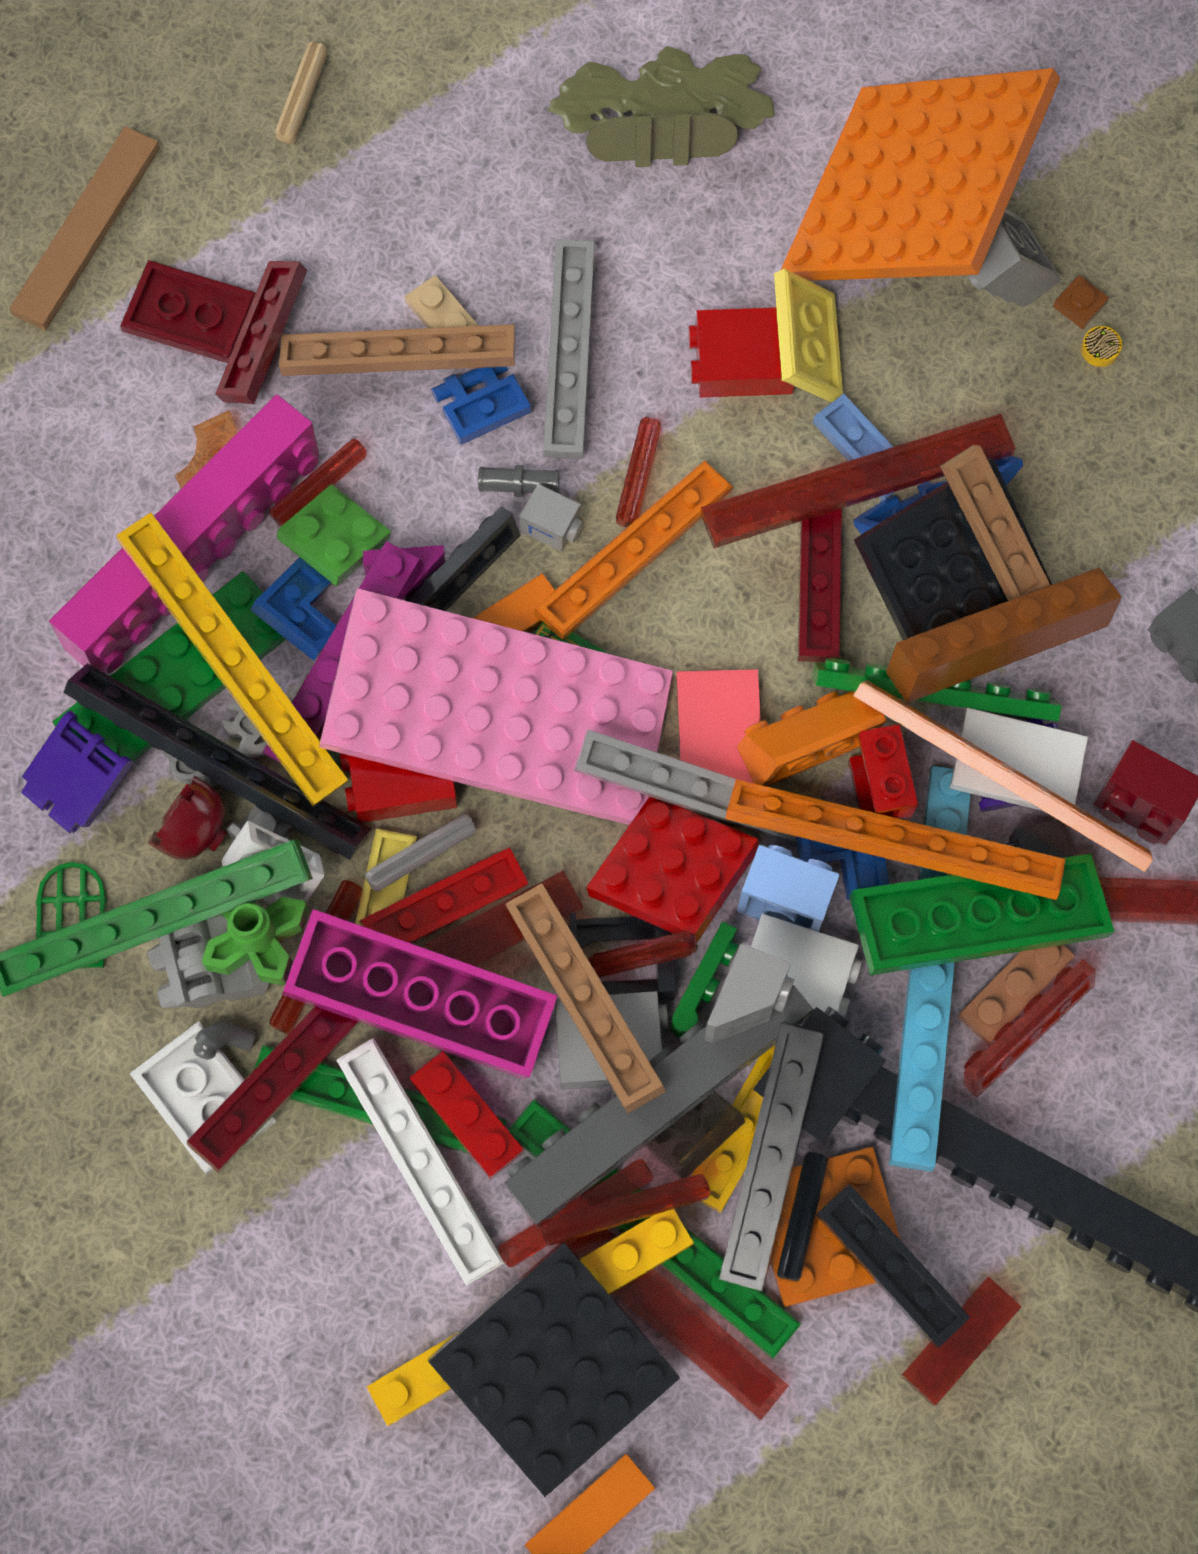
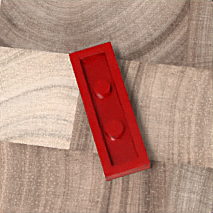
[409,1051,524,1180]

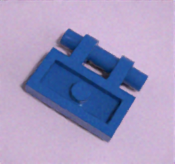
[431,367,531,445]

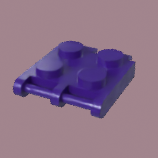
[21,711,133,834]

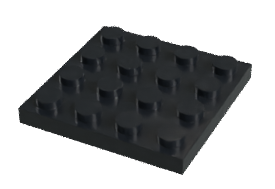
[853,458,1052,640]
[428,1240,680,1497]

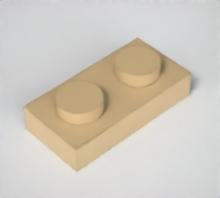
[404,275,479,328]

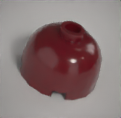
[148,775,227,860]

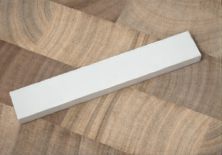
[336,1038,505,1286]

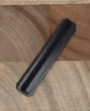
[777,1152,828,1282]

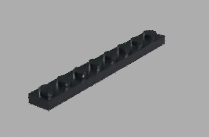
[63,663,372,860]

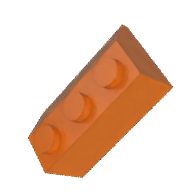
[737,691,887,787]

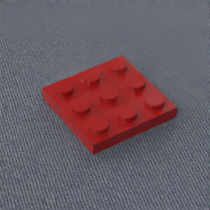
[586,796,759,944]

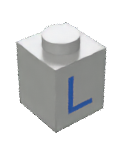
[519,484,584,552]

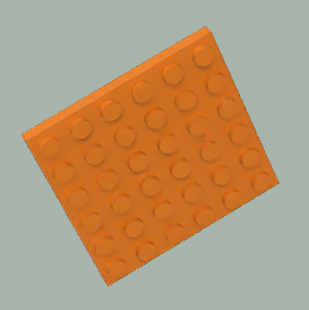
[781,68,1060,281]

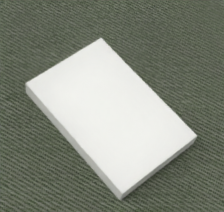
[949,708,1088,811]
[130,1021,276,1175]

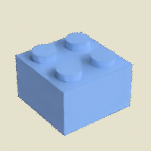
[737,845,840,932]

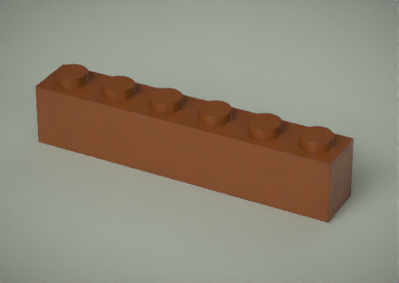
[886,567,1122,703]

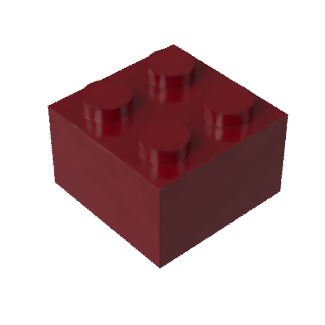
[1093,740,1198,845]

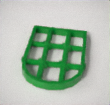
[36,862,107,969]

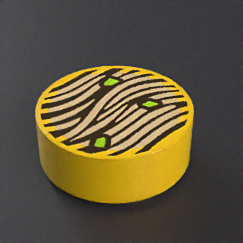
[1081,326,1122,367]

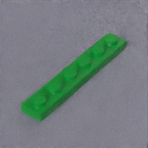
[812,658,1062,722]

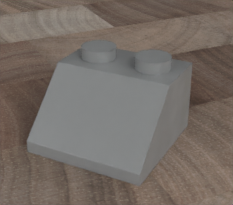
[704,943,795,1044]

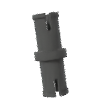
[478,465,560,497]

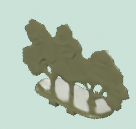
[548,46,775,167]

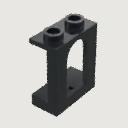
[568,912,676,1001]

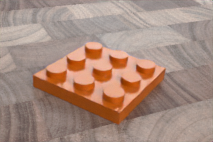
[770,1147,900,1308]

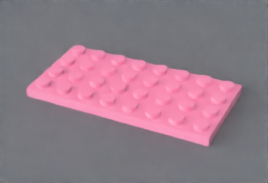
[319,588,673,825]

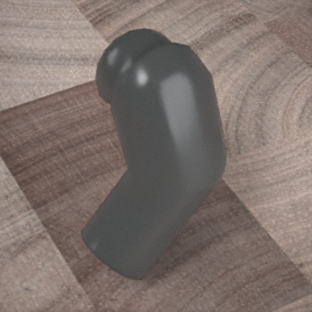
[193,1021,256,1060]

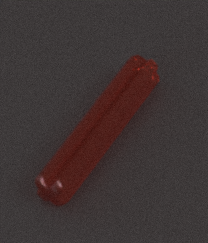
[616,417,661,527]
[269,438,367,527]
[588,931,698,978]

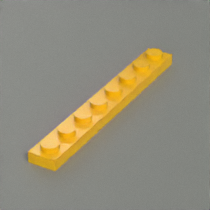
[116,512,348,806]
[366,1205,694,1426]

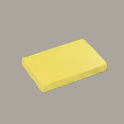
[774,269,843,402]

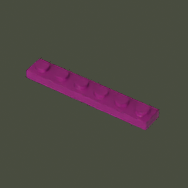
[262,541,424,764]

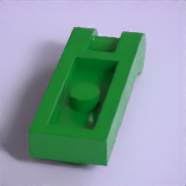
[671,921,739,1039]

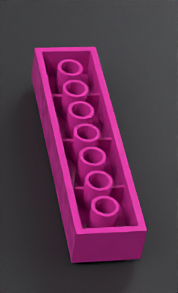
[49,394,320,673]

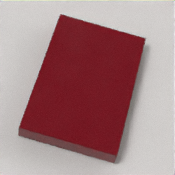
[120,260,256,363]

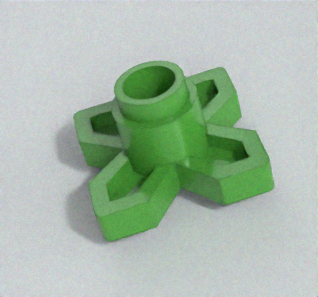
[202,897,309,985]

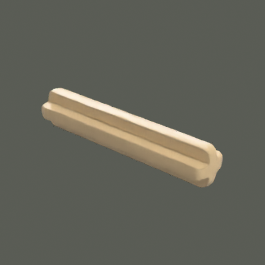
[275,41,328,144]

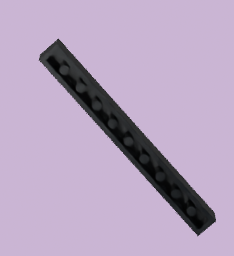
[842,1067,1198,1313]

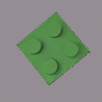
[277,484,391,587]

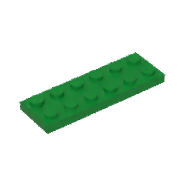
[52,571,286,762]
[849,854,1115,976]

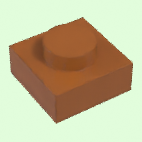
[1053,275,1109,330]

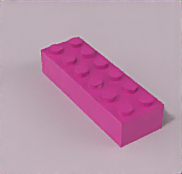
[282,909,557,1079]

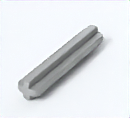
[365,814,476,892]

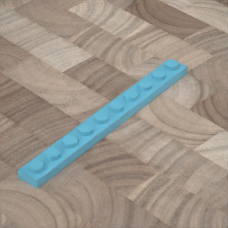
[889,766,970,1172]

